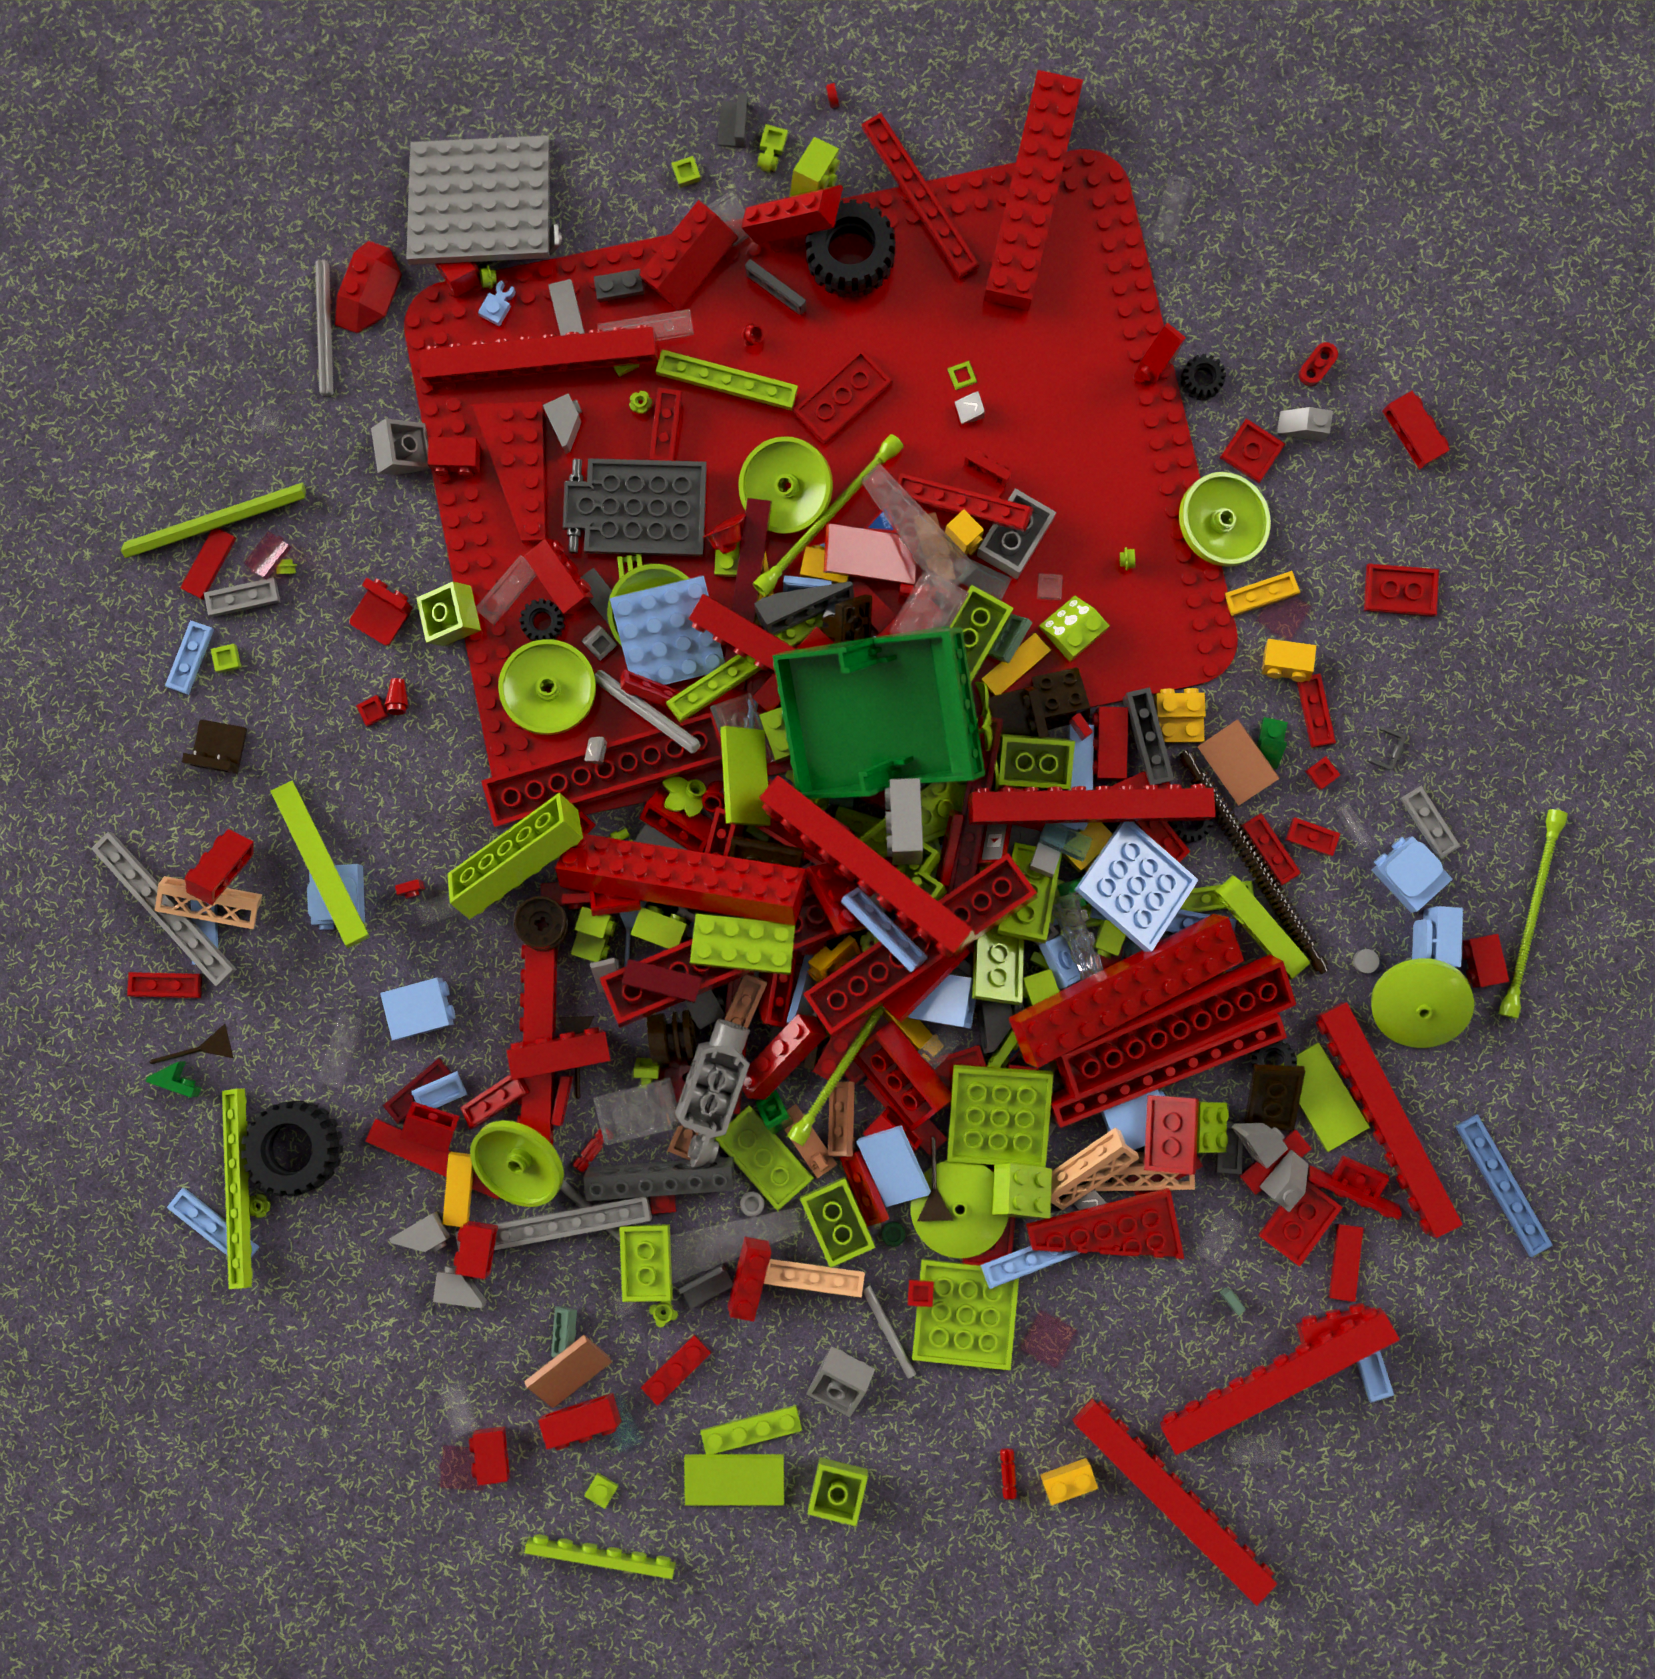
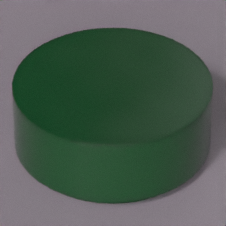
[881,1221,906,1247]

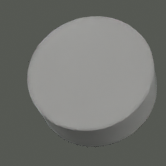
[1353,949,1379,973]
[740,1191,764,1216]

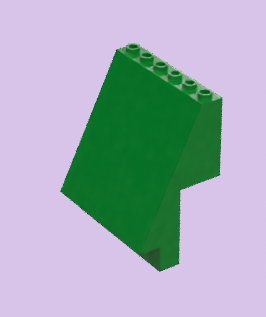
[772,625,985,799]

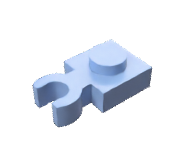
[478,281,515,327]

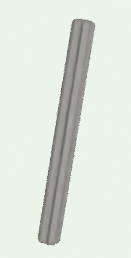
[315,260,333,396]
[594,670,701,753]

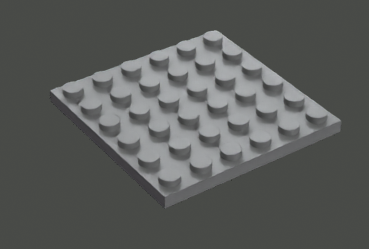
[406,136,550,265]

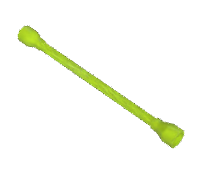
[752,434,904,597]
[1498,809,1568,1019]
[787,1004,885,1147]

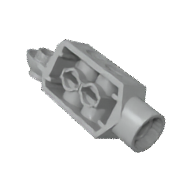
[675,1019,750,1168]

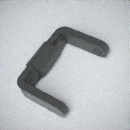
[1367,726,1406,770]

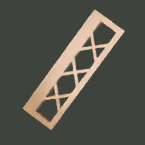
[155,876,262,929]
[1051,1127,1139,1210]
[1095,1152,1195,1191]
[764,1259,865,1298]

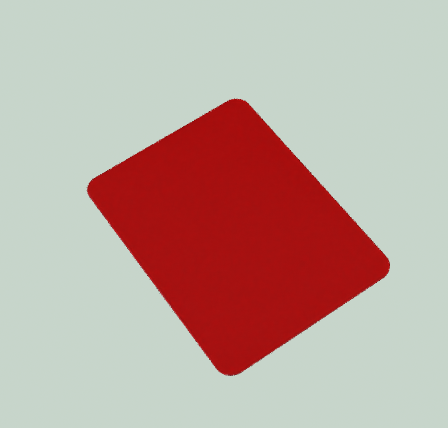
[404,149,1238,815]

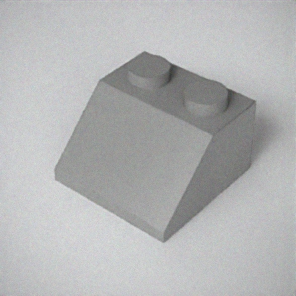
[371,418,430,475]
[806,1346,875,1417]

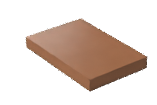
[1198,719,1280,806]
[524,1335,612,1408]

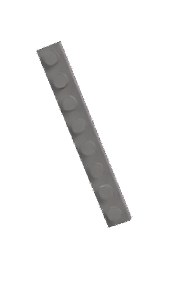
[91,832,237,987]
[455,1197,652,1251]

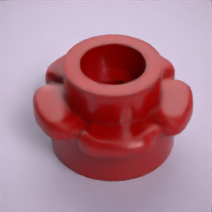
[742,322,764,346]

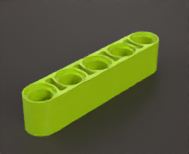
[1214,875,1310,980]

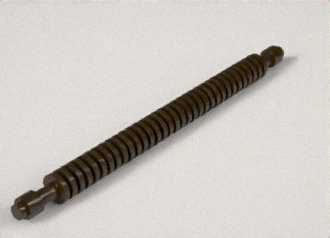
[1179,750,1329,974]

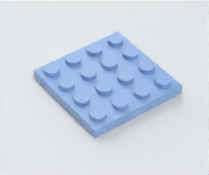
[610,575,725,685]
[1075,822,1198,952]

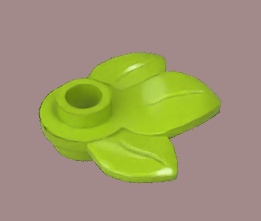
[662,777,706,817]

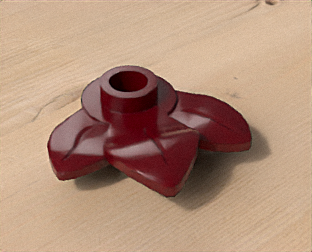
[654,1054,691,1103]

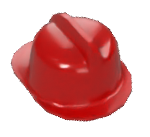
[702,514,746,554]

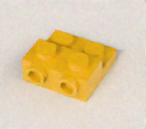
[1154,688,1206,743]
[807,935,861,986]

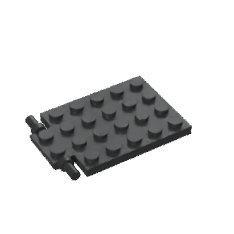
[563,458,707,557]

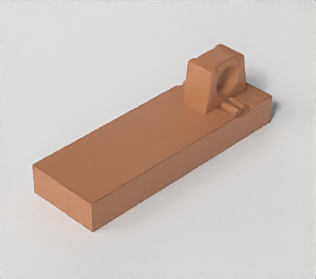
[828,1082,856,1157]
[784,1104,837,1179]

